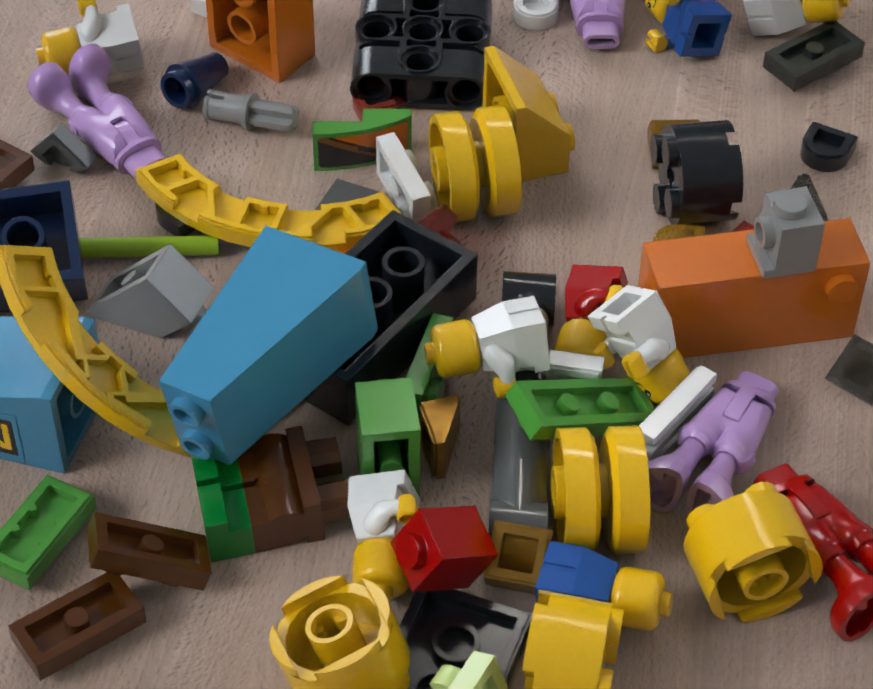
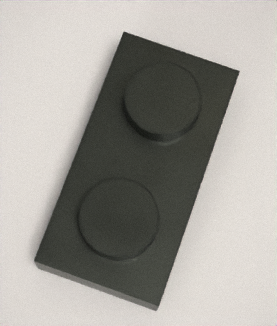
[763,21,865,91]

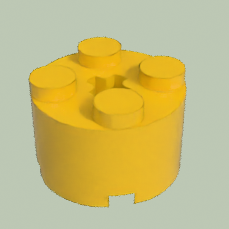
[683,482,823,622]
[269,576,411,689]
[522,589,624,689]

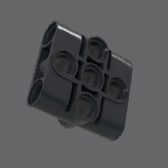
[350,0,493,110]

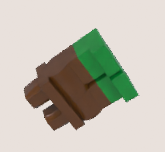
[191,426,350,563]

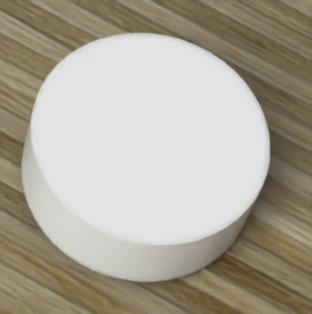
[513,0,559,31]

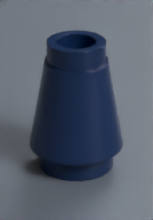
[160,52,229,108]

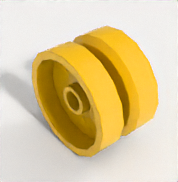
[428,105,522,224]
[551,425,650,555]

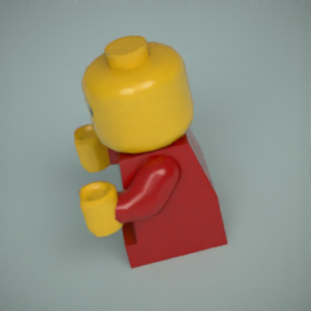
[553,264,628,356]

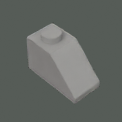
[87,244,215,338]

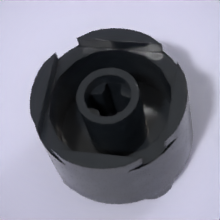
[650,120,743,225]

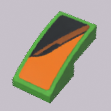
[312,109,412,171]

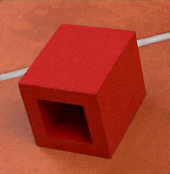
[390,506,499,593]

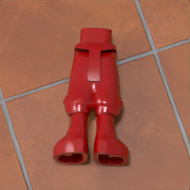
[753,464,873,641]

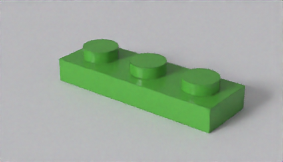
[505,377,655,440]

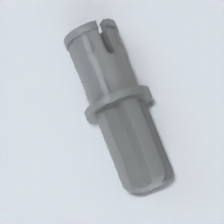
[202,89,299,132]

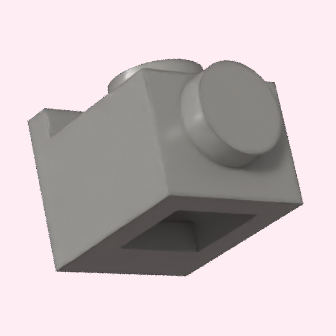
[746,186,825,279]

